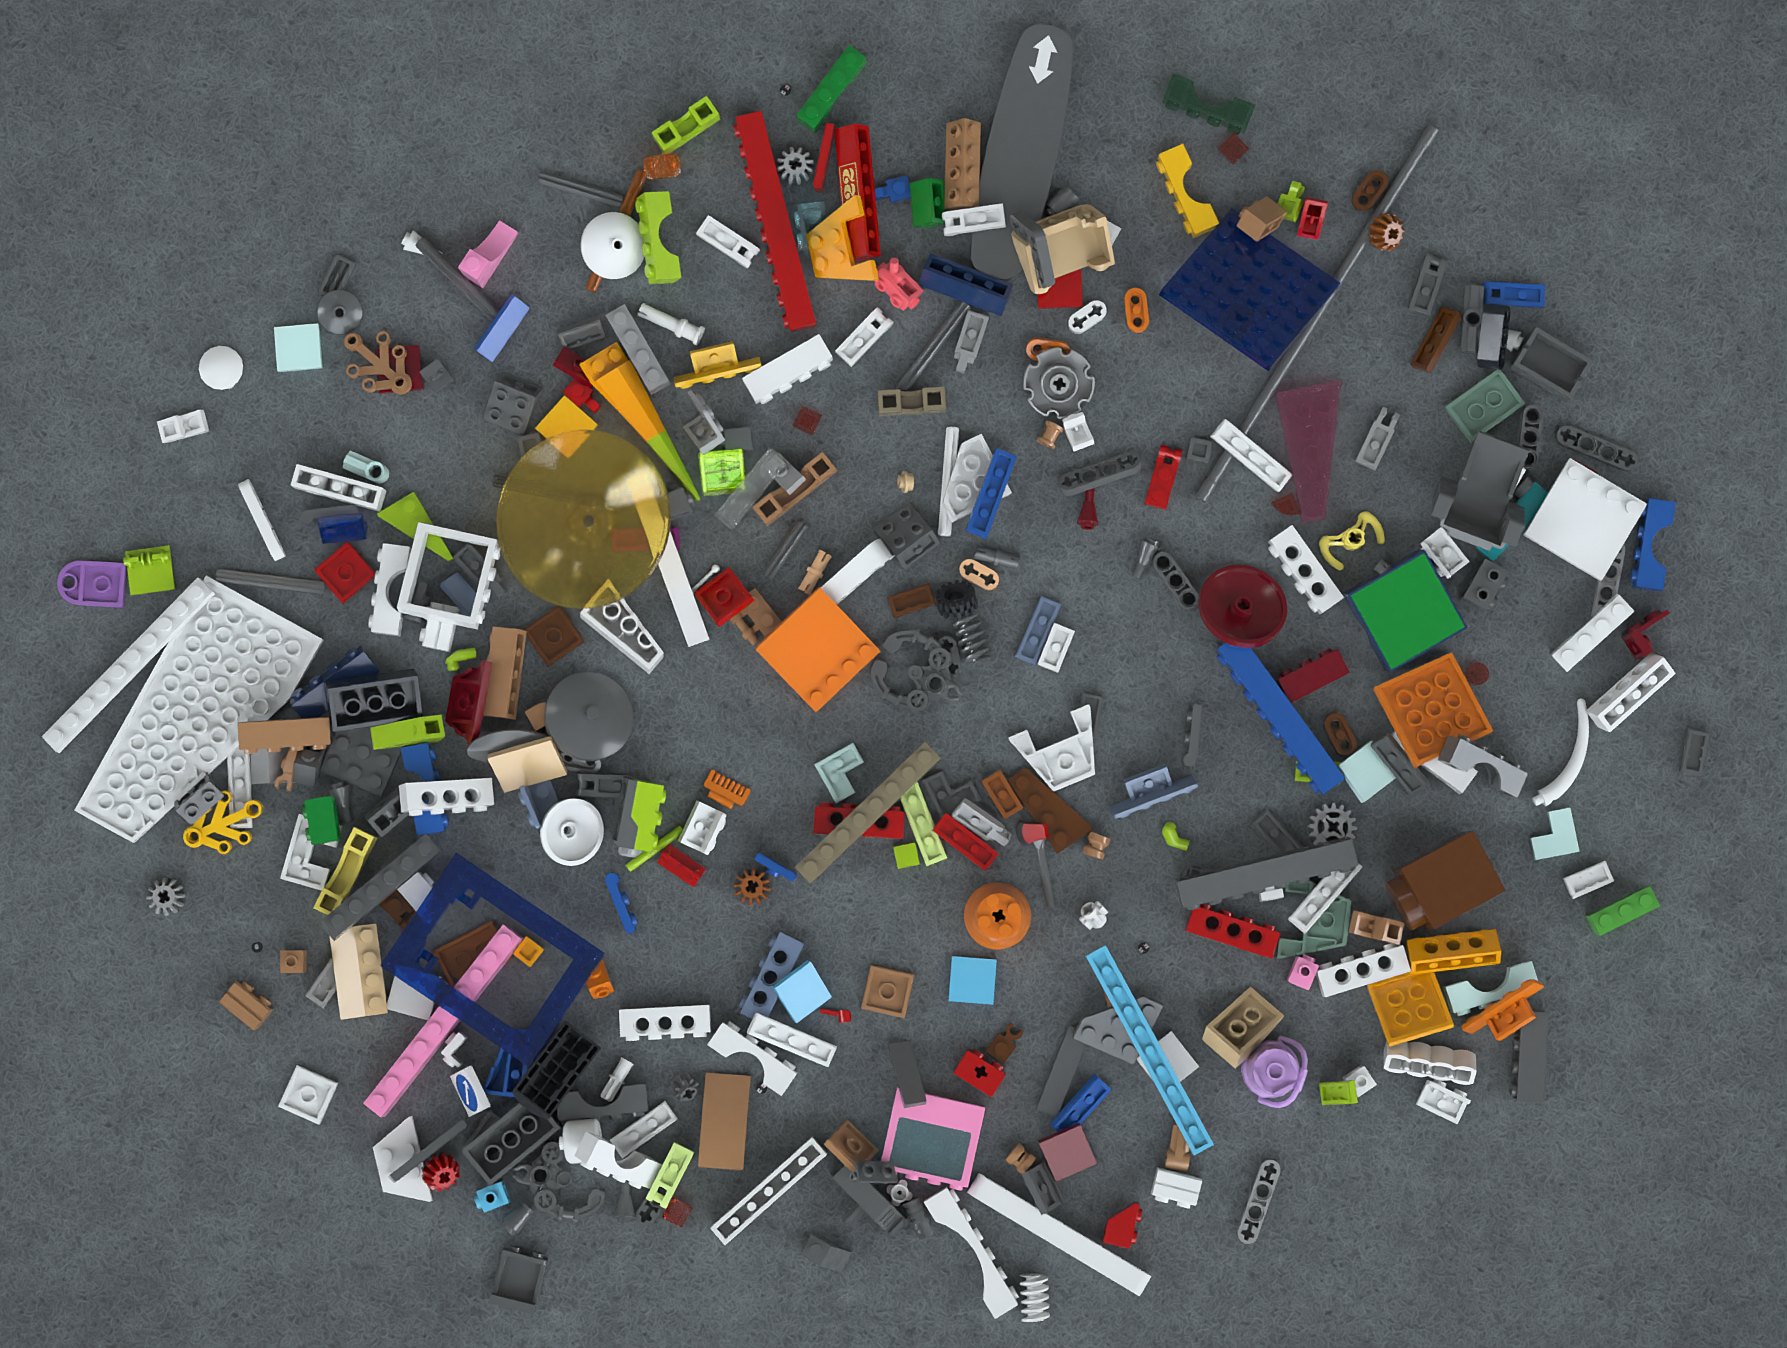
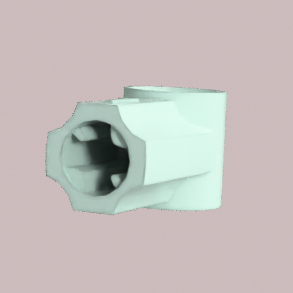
[342,451,389,484]

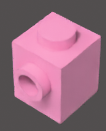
[1286,954,1319,990]

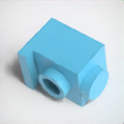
[474,1180,511,1212]

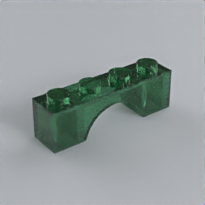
[1162,74,1255,135]

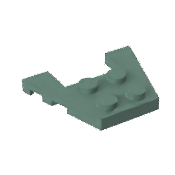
[1276,881,1352,959]

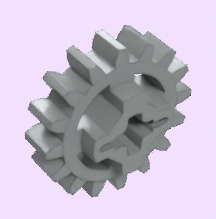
[1307,803,1357,844]

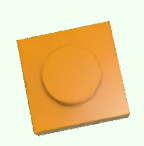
[513,936,545,967]

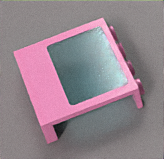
[881,1087,985,1190]

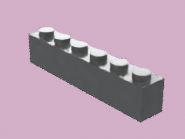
[320,834,440,941]

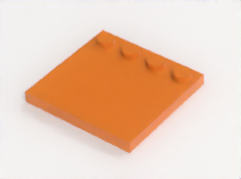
[755,587,880,712]
[1373,652,1493,768]

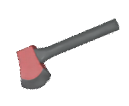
[1016,821,1056,907]

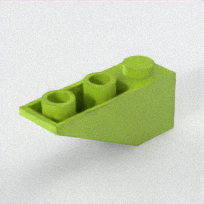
[370,715,445,750]

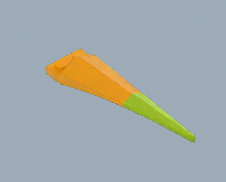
[579,342,700,501]

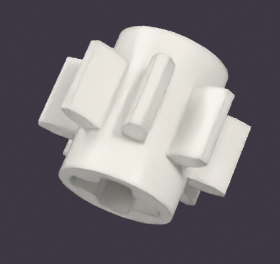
[1079,901,1108,930]

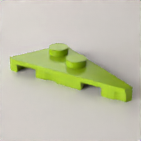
[377,492,453,561]

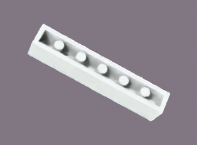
[710,1136,828,1245]

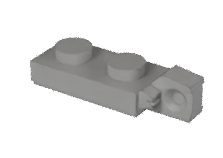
[954,310,989,374]
[951,798,1012,846]

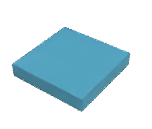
[948,956,997,1005]
[772,960,832,1023]

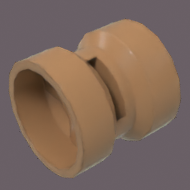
[1082,832,1111,860]
[1005,1143,1036,1174]

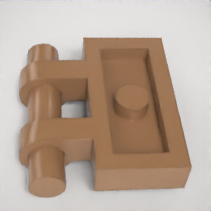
[730,588,782,646]

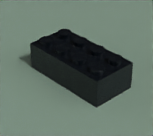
[325,668,423,732]

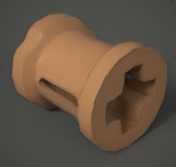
[1036,420,1064,449]

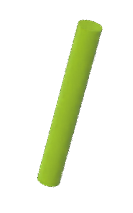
[626,825,683,872]

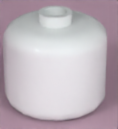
[559,1119,602,1164]

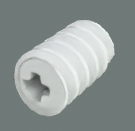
[1019,1273,1050,1322]

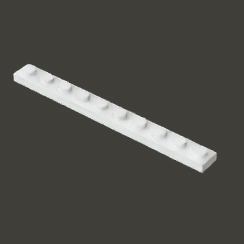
[42,577,215,753]

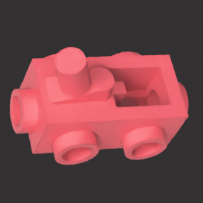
[875,258,923,311]

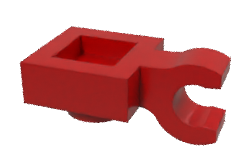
[562,379,601,413]

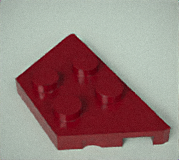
[445,660,492,746]

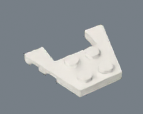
[1009,704,1095,791]

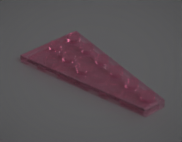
[1275,380,1341,524]

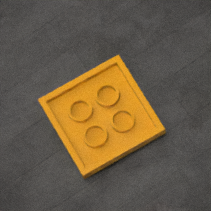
[1367,972,1454,1047]

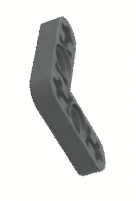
[1010,211,1055,289]

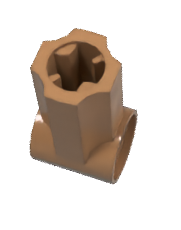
[1164,1124,1190,1172]

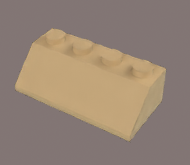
[329,924,388,1020]

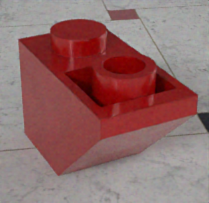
[1102,1202,1143,1249]

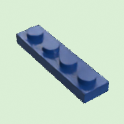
[965,448,1017,539]

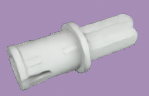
[600,1057,634,1102]

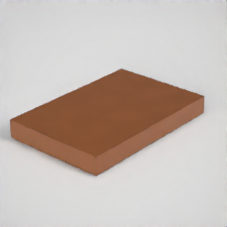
[433,920,513,989]

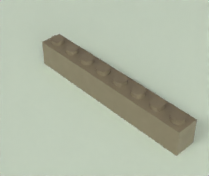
[795,742,941,884]

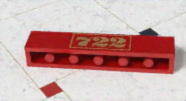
[834,123,881,262]

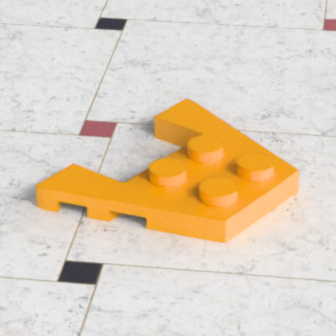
[806,195,879,281]

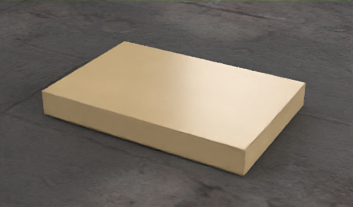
[487,736,567,793]

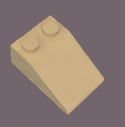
[1202,987,1284,1069]

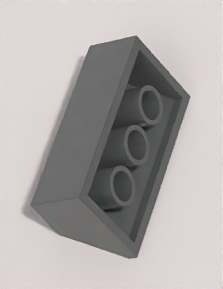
[461,1103,563,1186]

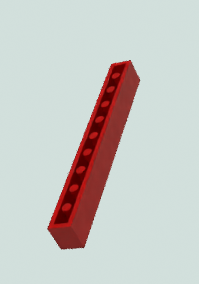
[733,111,816,333]

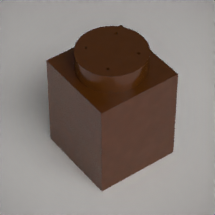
[1385,830,1506,931]

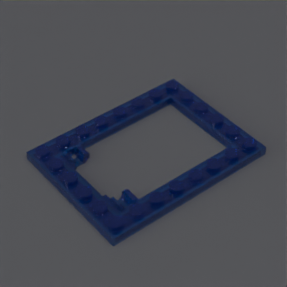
[380,853,606,1067]

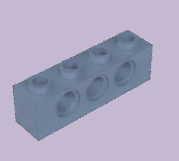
[738,932,805,1019]

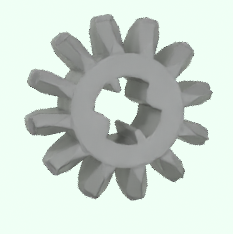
[777,147,814,185]
[146,878,186,916]

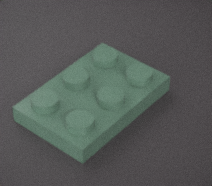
[1444,370,1525,443]

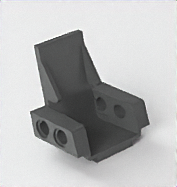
[1431,431,1529,551]

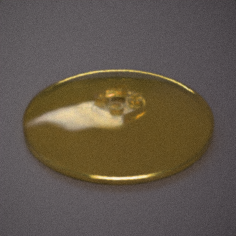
[497,430,671,609]

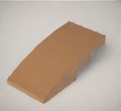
[698,1073,751,1170]

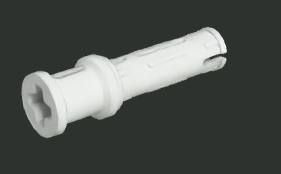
[637,303,705,346]

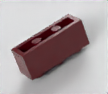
[1276,648,1350,703]

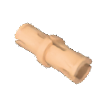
[798,550,832,595]

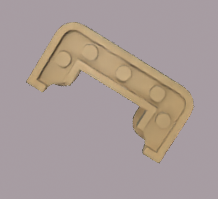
[1011,204,1115,294]

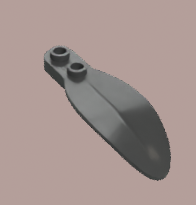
[467,729,602,774]

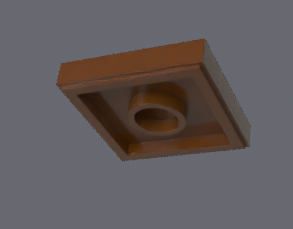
[524,605,585,667]

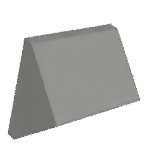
[250,747,295,784]

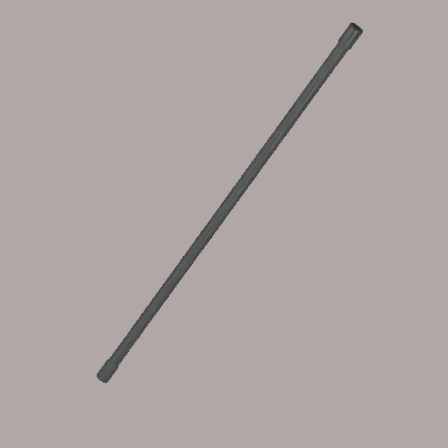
[1195,125,1439,503]

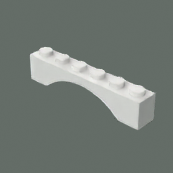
[924,1186,1019,1319]

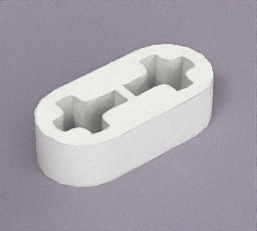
[1068,301,1107,334]

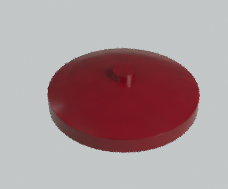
[1198,565,1288,648]

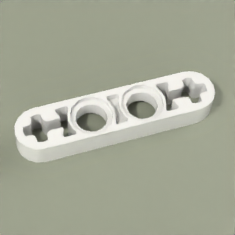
[238,479,286,561]

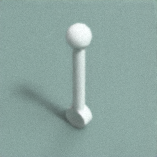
[692,564,720,593]

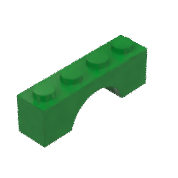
[796,45,867,134]

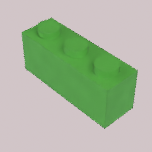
[1585,886,1660,936]

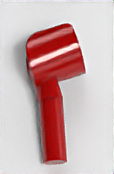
[820,1008,851,1023]

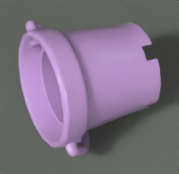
[1241,1036,1308,1108]

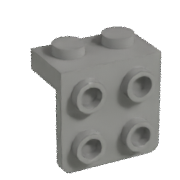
[683,390,725,455]

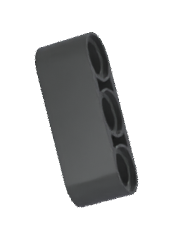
[1516,405,1543,471]
[1152,552,1199,610]

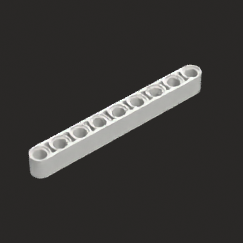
[967,1173,1151,1296]

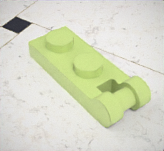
[646,1142,695,1209]

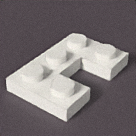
[280,814,343,890]

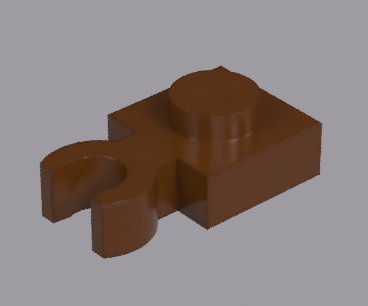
[985,1023,1023,1064]

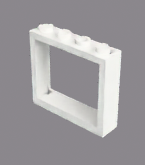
[397,522,501,630]

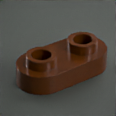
[1352,170,1388,211]
[1323,713,1357,756]

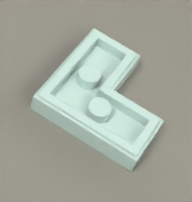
[814,743,864,803]
[1530,808,1580,860]

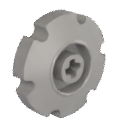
[1023,347,1095,419]

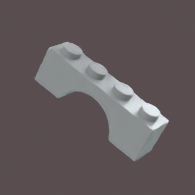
[606,304,670,395]

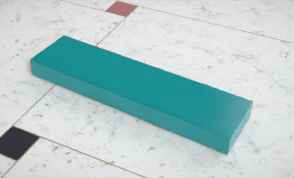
[1475,481,1548,562]

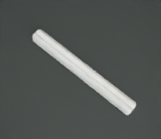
[938,427,959,537]

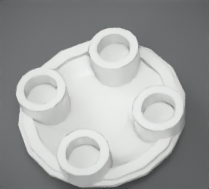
[199,346,243,390]

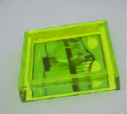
[698,449,747,496]

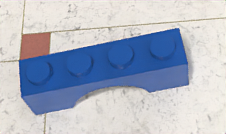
[1630,498,1676,592]
[401,743,449,836]

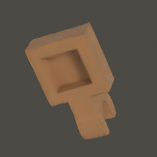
[275,750,298,792]

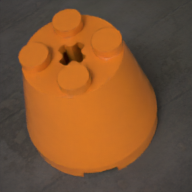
[964,882,1031,950]

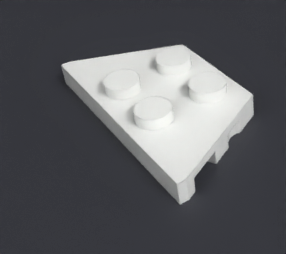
[373,1116,433,1202]

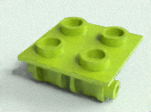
[123,545,175,595]

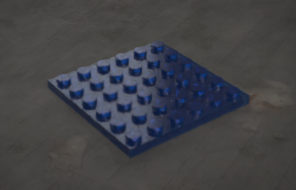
[1159,208,1340,371]

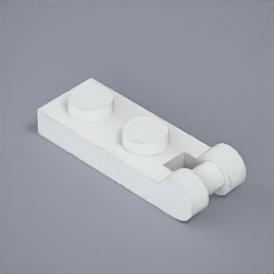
[942,203,1006,236]
[696,215,760,268]
[835,307,894,367]

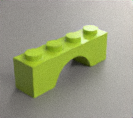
[635,191,681,284]

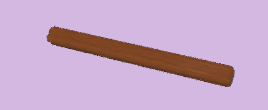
[586,170,648,293]

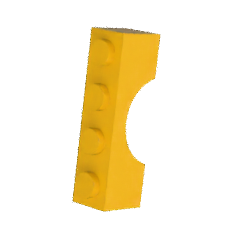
[1156,144,1219,238]

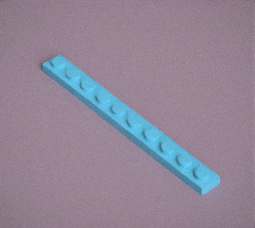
[1086,945,1214,1155]

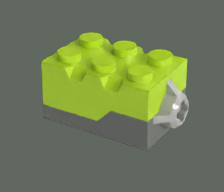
[611,777,666,858]

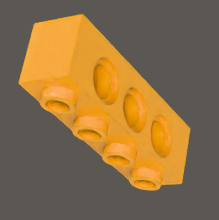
[1406,929,1501,975]

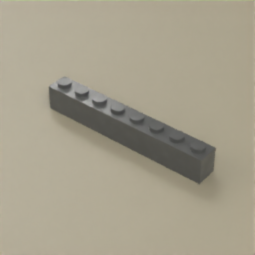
[1174,836,1358,910]

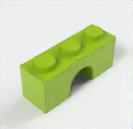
[651,96,720,156]

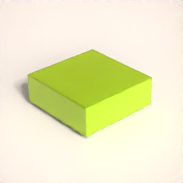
[893,843,920,869]

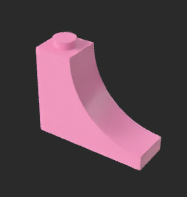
[458,220,519,288]

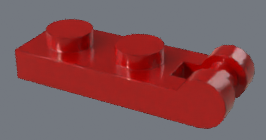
[1144,444,1183,510]

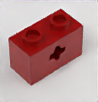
[953,1049,1006,1097]

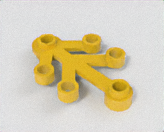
[183,790,263,854]

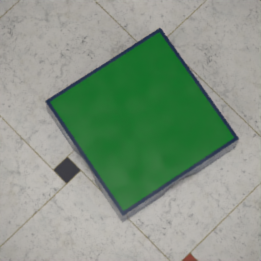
[1342,549,1468,672]

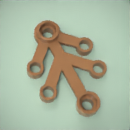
[344,331,412,395]

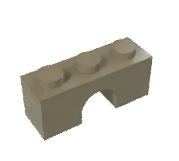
[878,387,946,417]

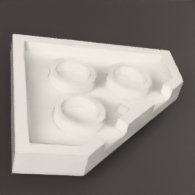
[942,434,1012,522]

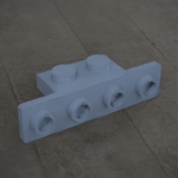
[1109,764,1198,819]

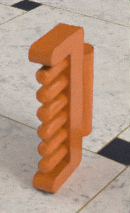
[704,770,751,809]

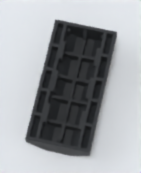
[512,1021,601,1119]

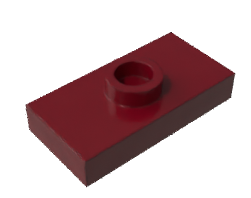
[553,346,592,388]

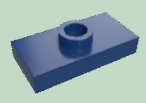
[754,853,798,882]

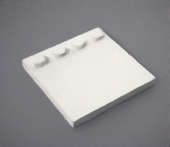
[1523,458,1647,581]

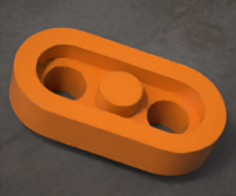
[1124,288,1149,333]
[1026,337,1070,361]

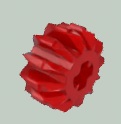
[421,1152,461,1192]

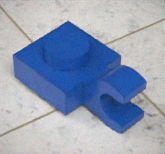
[875,175,911,203]

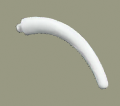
[1532,698,1589,806]

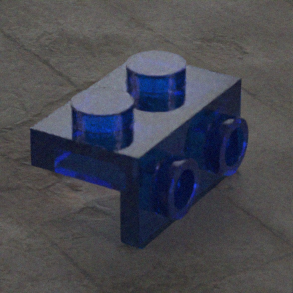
[318,513,368,544]

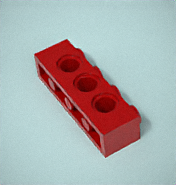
[813,802,904,839]
[1185,904,1280,959]

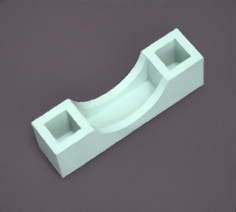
[1443,961,1538,1016]

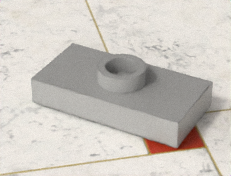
[762,452,806,495]
[305,959,336,1008]

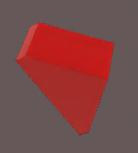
[1297,197,1328,240]

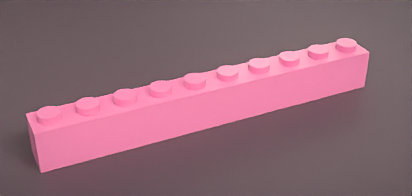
[363,925,524,1117]

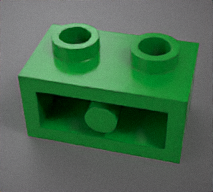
[910,178,947,229]
[302,796,342,845]

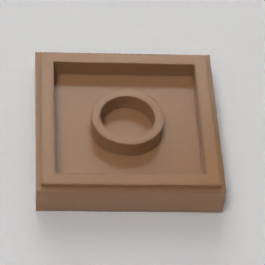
[861,965,914,1018]
[824,1119,879,1172]

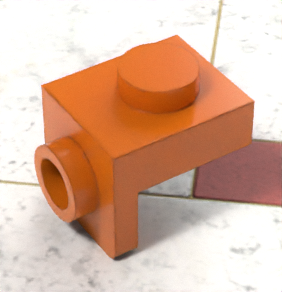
[582,959,614,999]

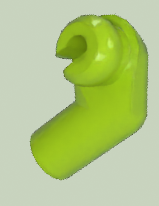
[445,648,476,671]
[1162,822,1190,851]

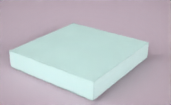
[274,323,323,372]
[1337,740,1396,803]

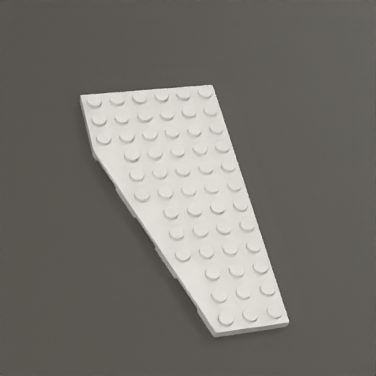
[74,576,324,843]

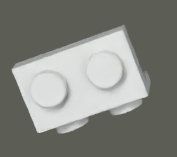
[1420,527,1470,578]
[678,801,726,855]
[1416,1079,1471,1124]

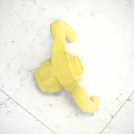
[1319,511,1385,571]

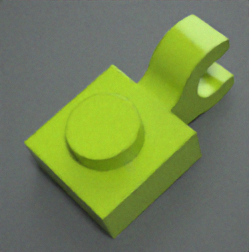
[1277,181,1305,222]

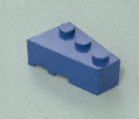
[482,1028,539,1097]

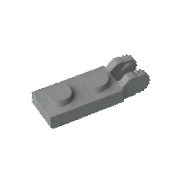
[1355,407,1400,471]

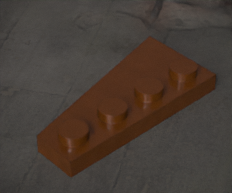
[1007,767,1094,854]

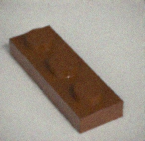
[1410,307,1462,374]

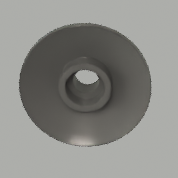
[317,290,362,334]

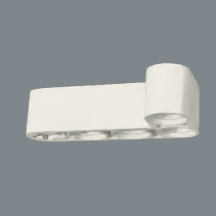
[821,538,895,605]

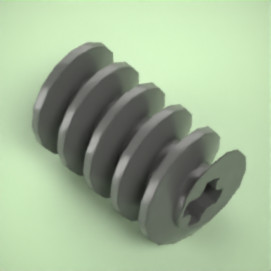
[953,614,992,663]

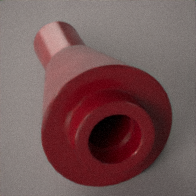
[1077,488,1099,530]

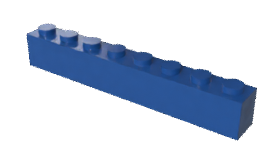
[1216,643,1345,796]

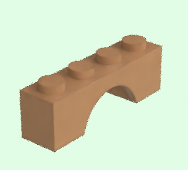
[753,452,837,527]

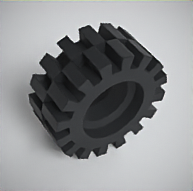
[935,580,978,620]

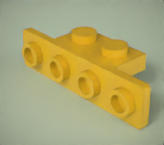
[674,341,762,389]

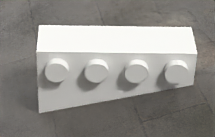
[580,580,664,674]

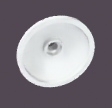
[580,212,645,279]
[540,798,604,866]

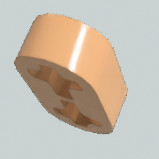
[959,559,999,590]

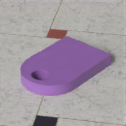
[57,561,127,608]

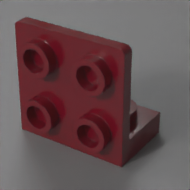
[1621,609,1670,659]

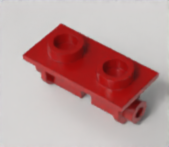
[657,844,706,887]

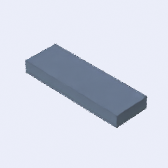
[1015,596,1062,666]

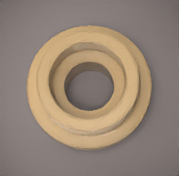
[897,471,914,493]

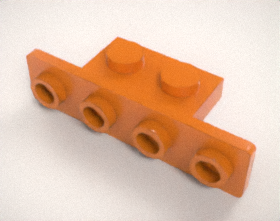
[1461,979,1544,1041]

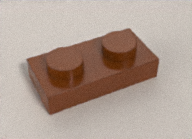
[981,770,1023,820]

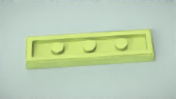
[900,782,947,866]

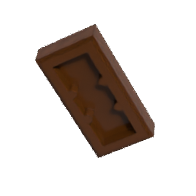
[887,583,936,619]

